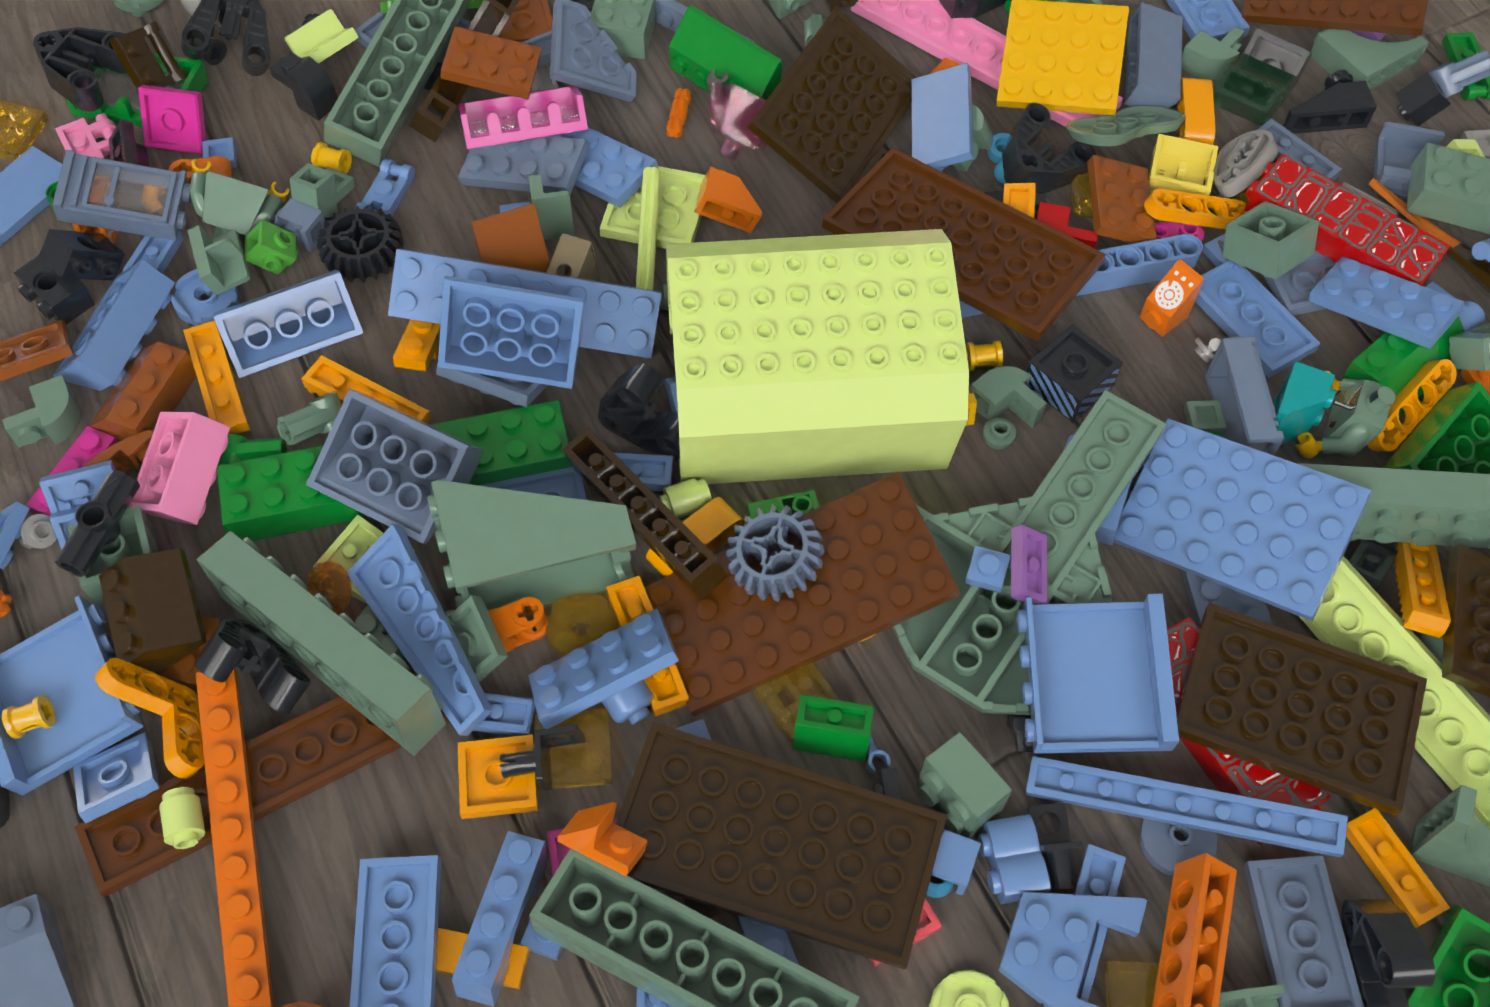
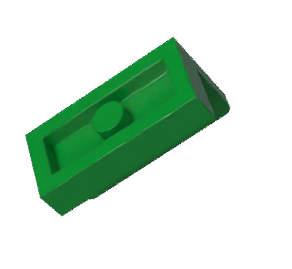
[792,694,874,761]

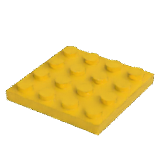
[997,0,1129,115]

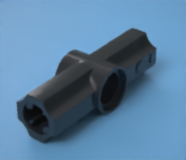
[54,470,140,578]

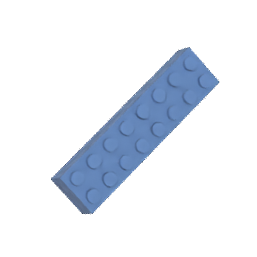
[388,249,662,358]

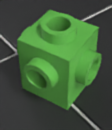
[244,219,298,275]

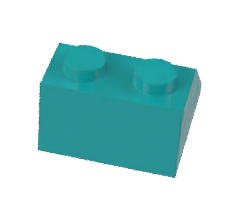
[1273,361,1336,445]

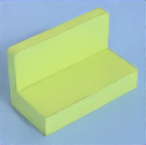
[285,9,359,64]

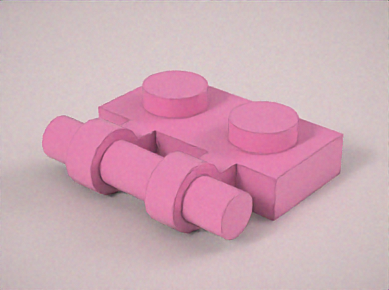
[55,114,116,159]

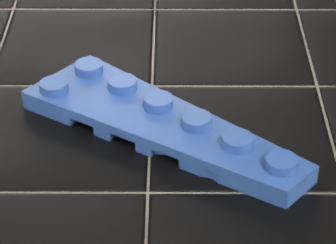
[347,524,493,736]

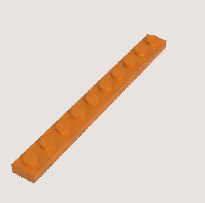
[196,668,274,1007]

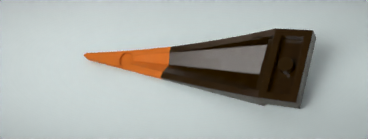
[1368,178,1490,293]

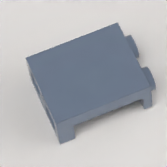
[1373,122,1445,199]

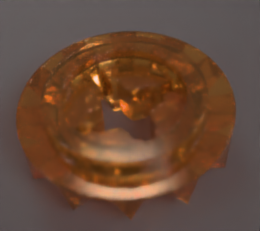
[306,561,352,616]

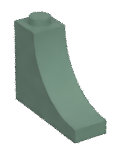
[1311,29,1429,90]
[1410,785,1490,887]

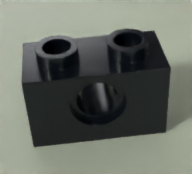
[38,229,125,281]
[13,255,95,325]

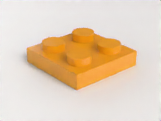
[458,735,538,819]

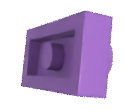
[1011,525,1047,605]

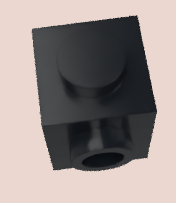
[1395,72,1451,126]

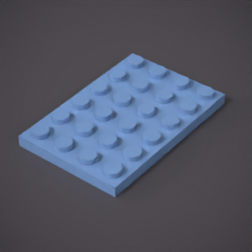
[1114,419,1371,622]

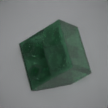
[1213,53,1297,126]

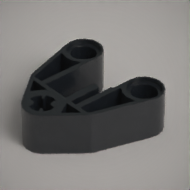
[181,0,270,76]
[33,27,127,112]
[1002,103,1096,192]
[598,363,680,458]
[195,619,311,714]
[1342,899,1435,1007]

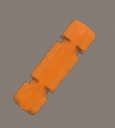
[666,87,691,138]

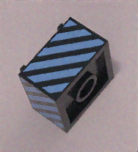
[1026,324,1123,422]

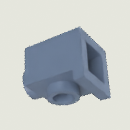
[275,198,325,253]

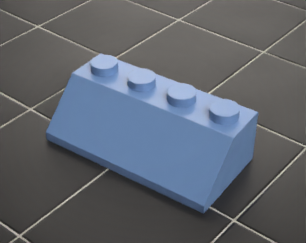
[53,259,175,391]
[213,270,364,378]

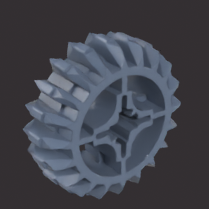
[726,504,825,602]

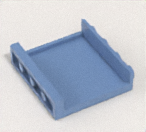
[1017,594,1179,753]
[0,595,144,796]

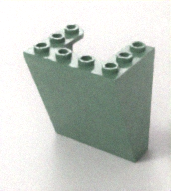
[427,480,636,611]

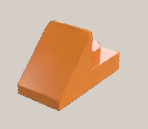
[557,802,648,877]

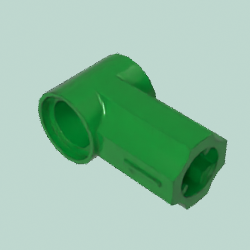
[216,434,287,469]

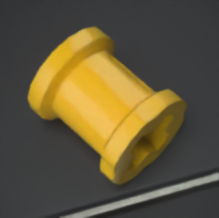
[311,142,352,174]
[965,340,1003,371]
[2,695,56,739]

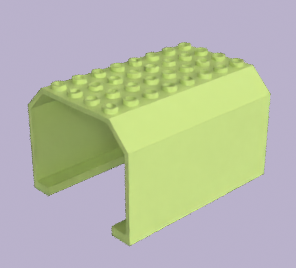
[666,229,969,484]

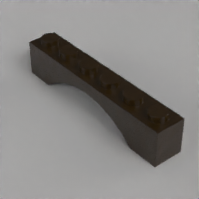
[409,0,519,142]

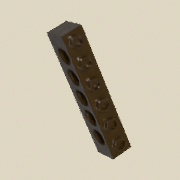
[562,428,728,600]

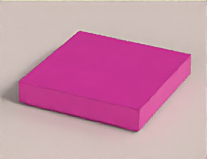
[138,85,206,154]

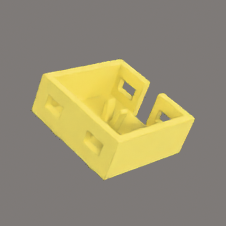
[1148,134,1218,195]

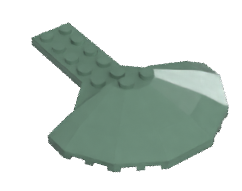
[892,390,1167,715]

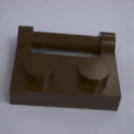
[109,21,188,92]

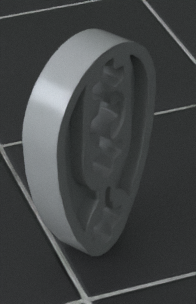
[1213,130,1279,198]

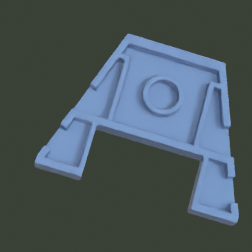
[998,892,1148,1007]

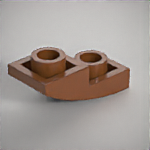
[84,430,153,473]

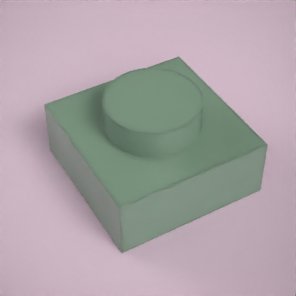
[1183,400,1226,435]

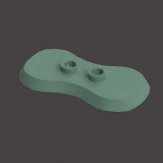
[1066,105,1186,146]

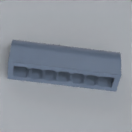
[1124,2,1183,108]

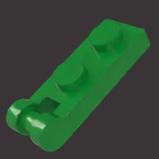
[1441,32,1490,101]

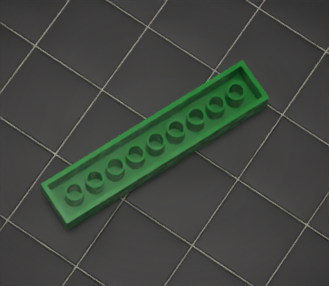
[217,400,572,541]

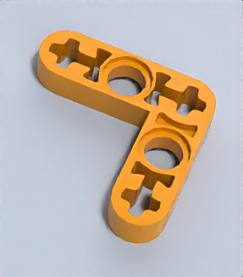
[95,658,204,779]

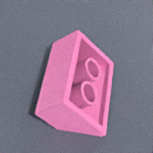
[128,412,230,525]

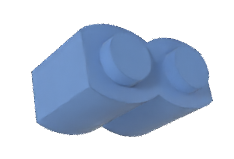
[978,814,1051,904]

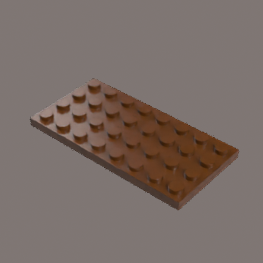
[822,147,1106,342]
[644,471,960,716]

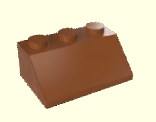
[89,341,196,441]

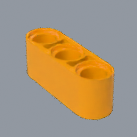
[1177,77,1215,145]
[646,497,745,578]

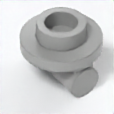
[1194,335,1222,363]
[18,514,57,550]

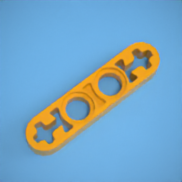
[1144,188,1247,230]
[1367,359,1457,452]

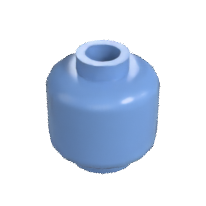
[601,680,653,725]

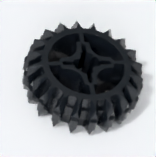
[317,205,404,283]

